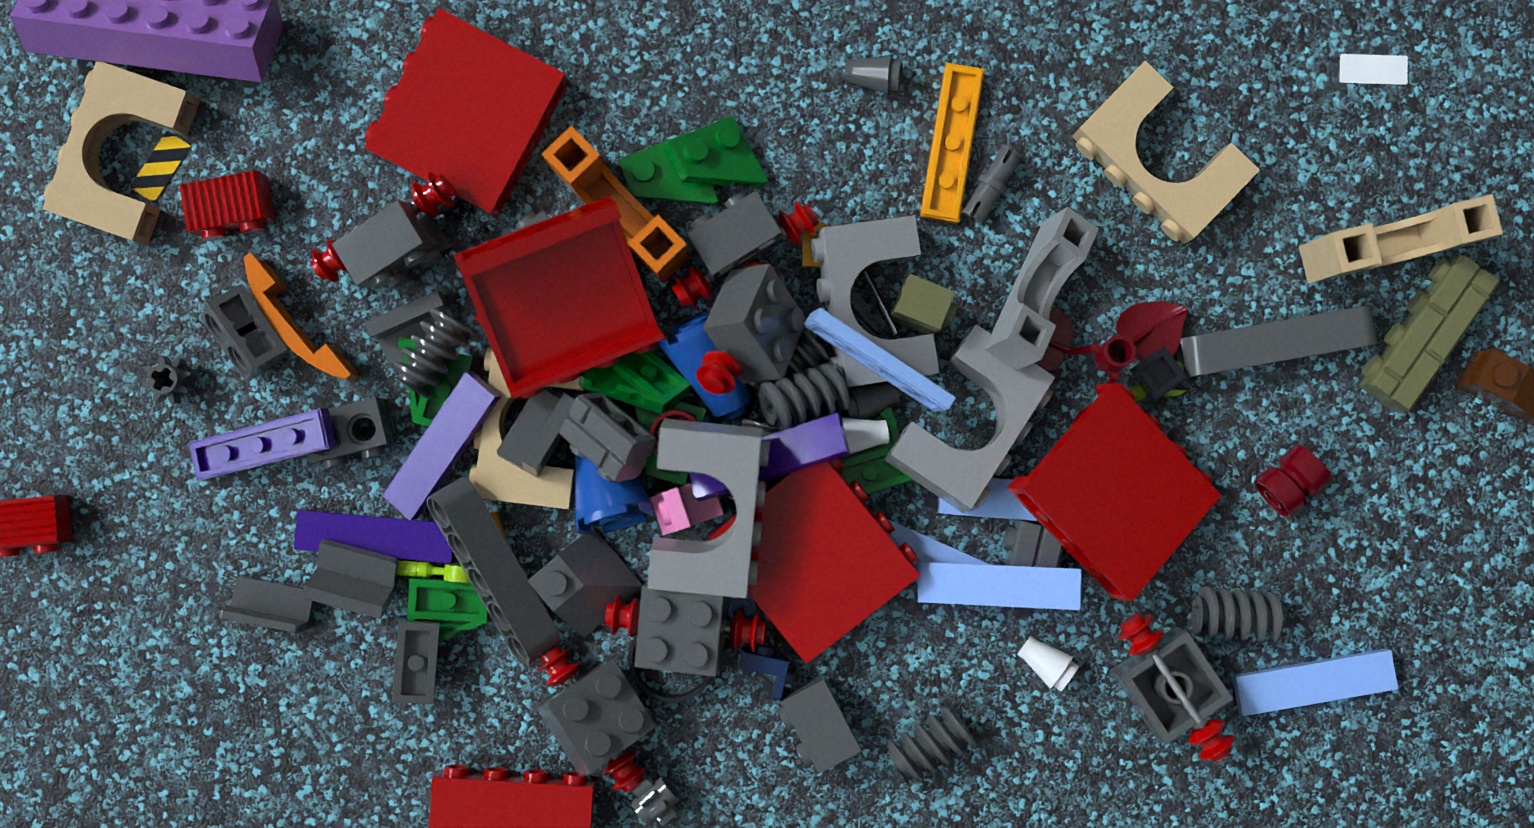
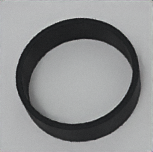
[628,634,712,703]

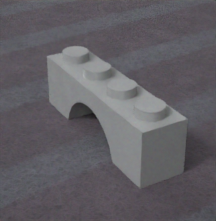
[984,207,1099,371]

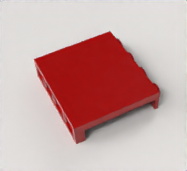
[364,8,569,219]
[454,196,665,399]
[1007,383,1221,602]
[705,458,920,664]
[429,764,597,828]

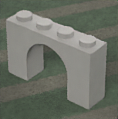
[811,215,939,387]
[884,324,1055,513]
[647,419,770,598]

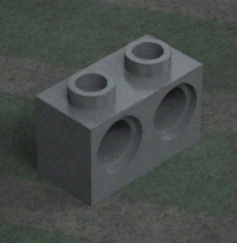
[201,284,288,383]
[307,397,396,469]

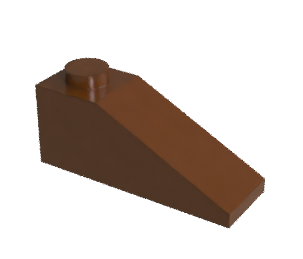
[1455,348,1534,426]

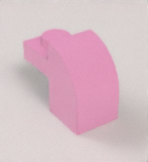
[650,483,725,535]

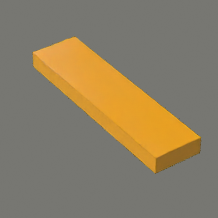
[919,62,985,224]

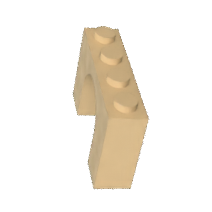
[42,61,200,246]
[1072,61,1260,243]
[1299,194,1503,284]
[469,347,588,509]

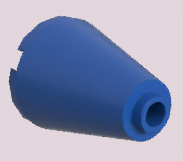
[658,311,751,420]
[575,454,655,535]

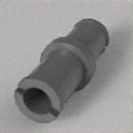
[961,144,1023,225]

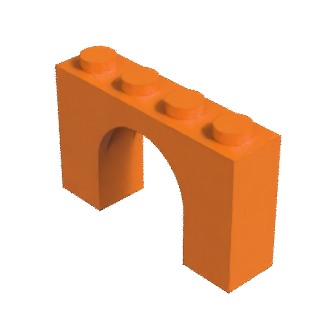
[542,126,691,284]

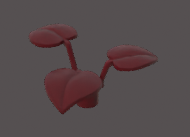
[1035,301,1187,427]

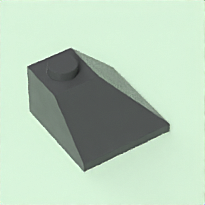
[528,527,643,638]

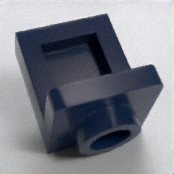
[739,644,795,701]

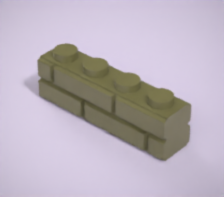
[1359,255,1500,413]

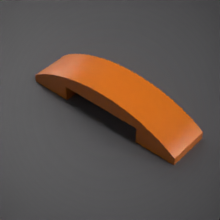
[244,252,361,382]

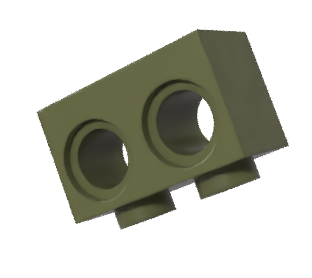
[889,274,958,335]

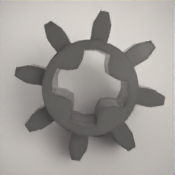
[142,356,197,405]
[631,775,681,827]

